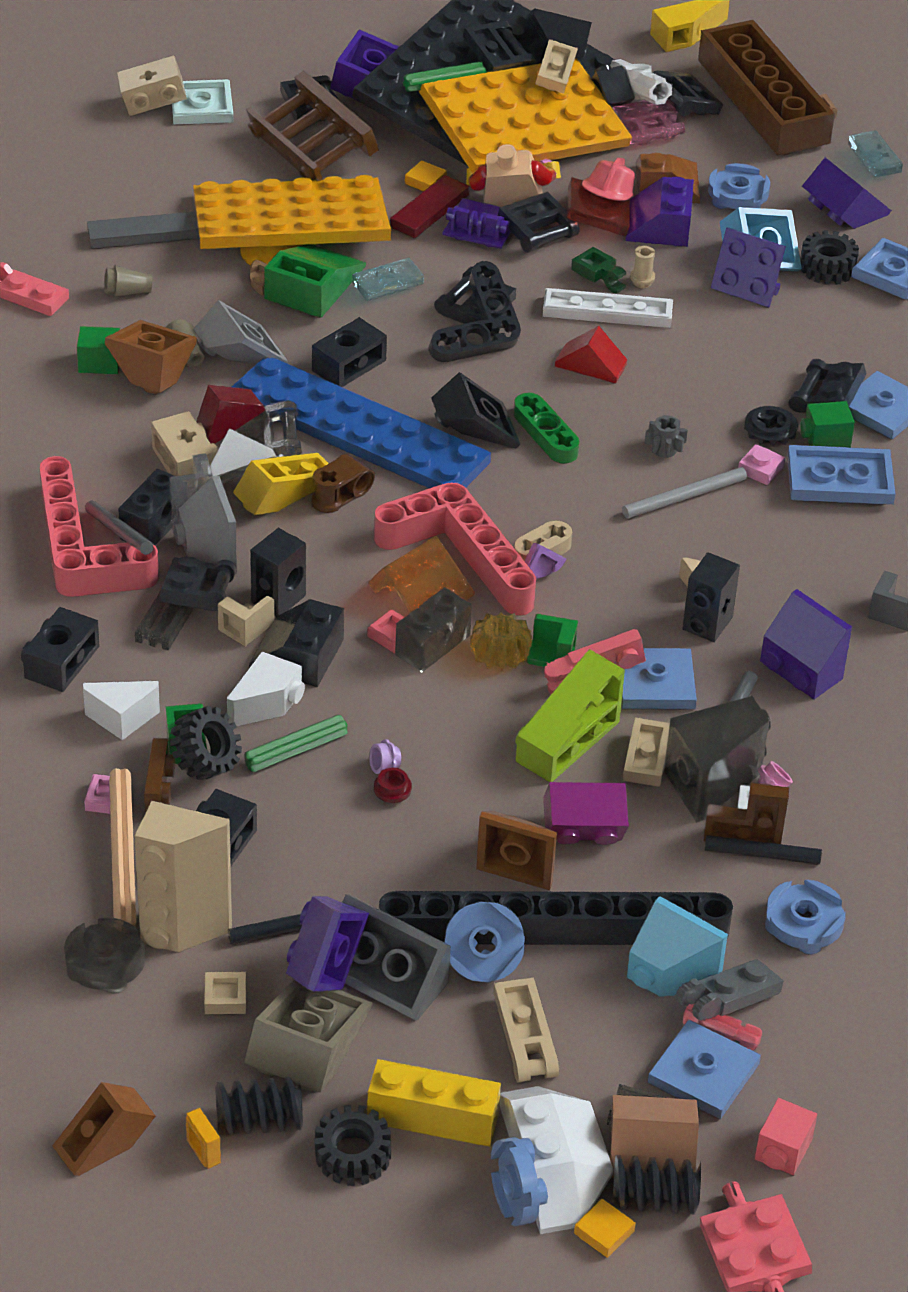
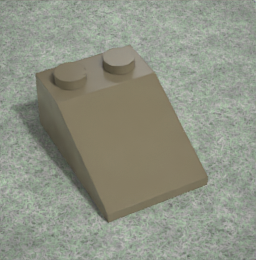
[244,979,372,1092]

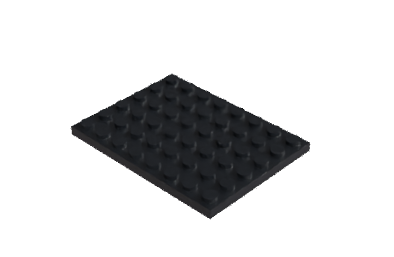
[352,0,615,166]

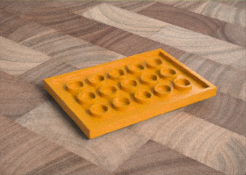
[419,58,632,174]
[193,175,391,249]

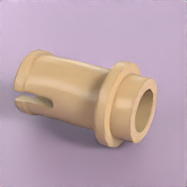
[630,246,655,288]

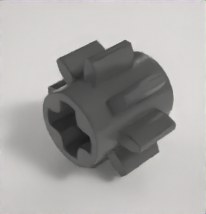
[645,415,688,458]

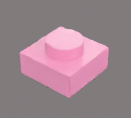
[738,444,785,485]

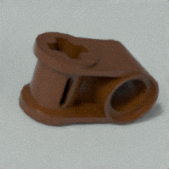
[311,454,375,513]

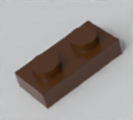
[144,738,175,813]

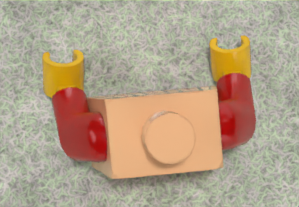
[466,144,561,207]

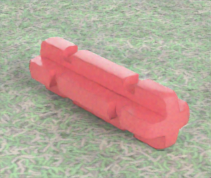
[683,1004,762,1051]

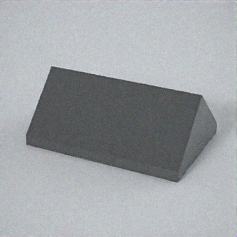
[342,894,451,1020]

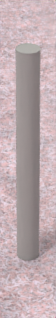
[622,467,747,519]

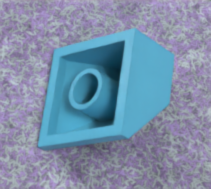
[719,207,802,271]
[627,896,728,997]

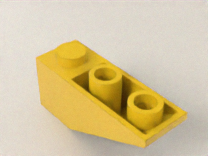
[650,0,730,52]

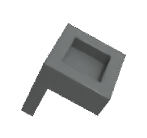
[868,570,908,631]

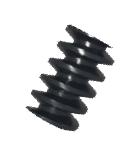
[215,1077,303,1136]
[613,1155,701,1215]

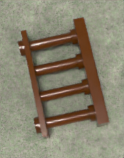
[246,70,379,181]

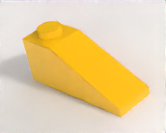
[233,453,329,515]

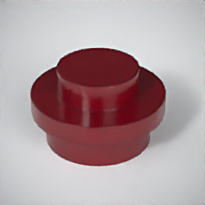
[374,768,412,803]

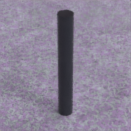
[705,835,822,864]
[228,914,302,944]

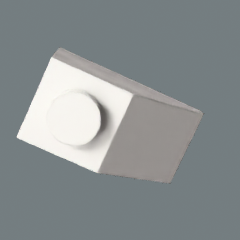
[227,652,305,726]

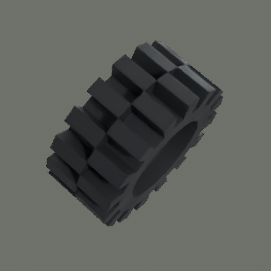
[800,230,859,285]
[170,706,242,780]
[314,1105,392,1186]

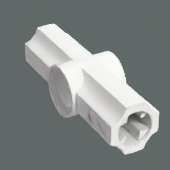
[610,59,672,105]

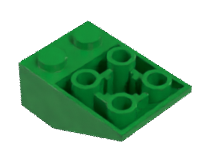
[264,244,366,318]

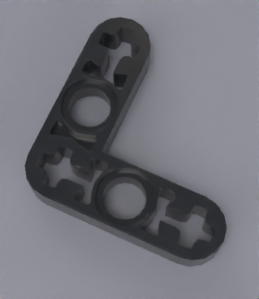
[428,261,521,362]

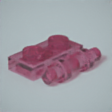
[612,99,685,146]

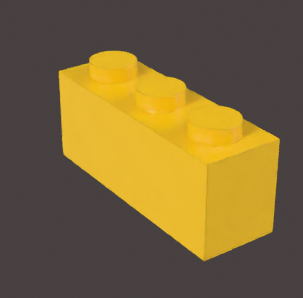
[367,1059,501,1147]

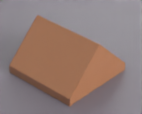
[610,1095,699,1178]

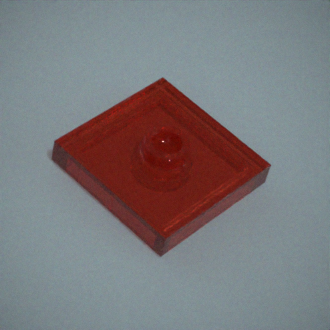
[567,177,630,236]

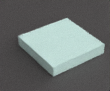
[172,79,234,125]

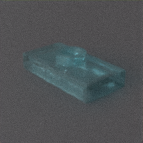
[848,130,903,178]
[352,258,424,301]

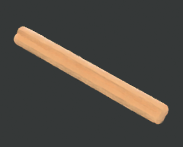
[109,768,136,933]

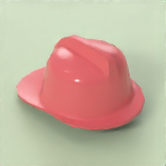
[582,157,635,201]

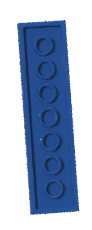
[232,358,491,489]

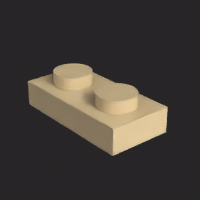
[535,39,578,94]
[623,718,672,787]

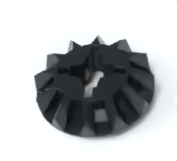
[744,406,798,447]

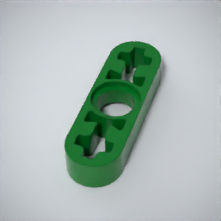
[514,393,580,464]

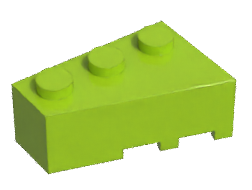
[515,649,625,782]

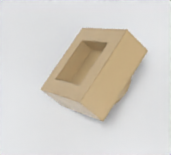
[204,972,246,1014]

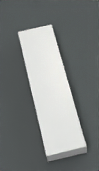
[542,288,673,328]

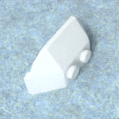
[499,1086,613,1234]

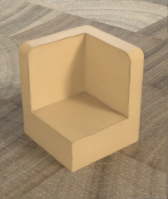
[218,596,274,647]

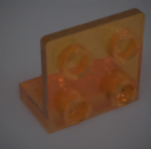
[368,536,475,628]

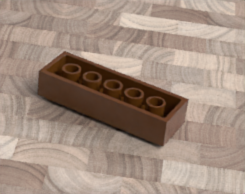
[698,20,835,156]

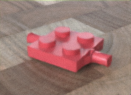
[700,1181,812,1292]

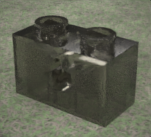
[395,587,472,672]

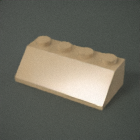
[135,801,232,952]

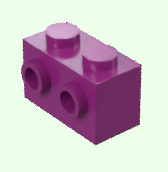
[543,782,629,845]

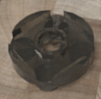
[64,917,146,994]

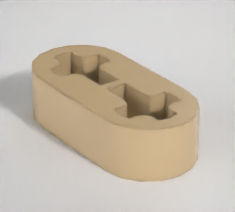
[514,521,573,561]

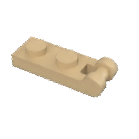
[493,977,559,1083]

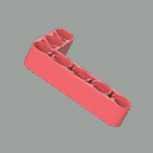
[40,456,159,597]
[374,483,536,616]

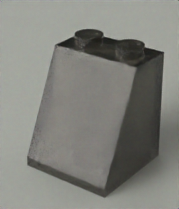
[664,696,771,823]

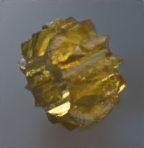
[470,611,532,671]

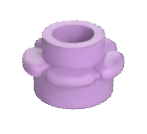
[369,739,401,774]

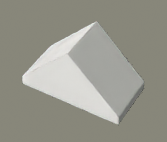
[207,429,277,483]
[83,681,160,740]

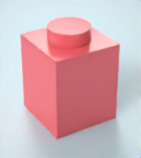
[755,1098,817,1176]

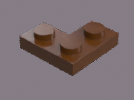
[703,783,789,844]

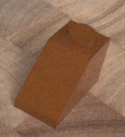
[52,1082,156,1176]

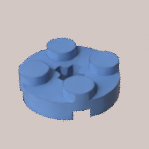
[708,163,770,209]
[765,880,846,954]
[444,902,525,982]
[491,1137,548,1227]

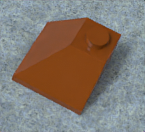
[636,152,700,204]
[105,320,197,394]
[476,811,557,891]

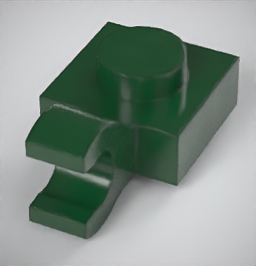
[571,247,626,294]

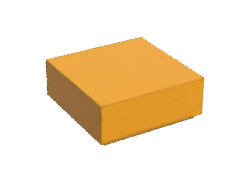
[405,160,447,191]
[186,1108,221,1169]
[574,1199,636,1258]

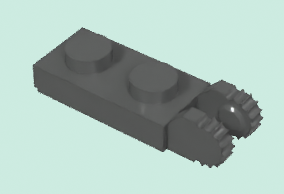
[675,959,784,1021]

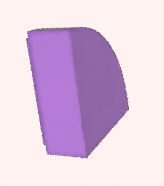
[525,543,566,579]

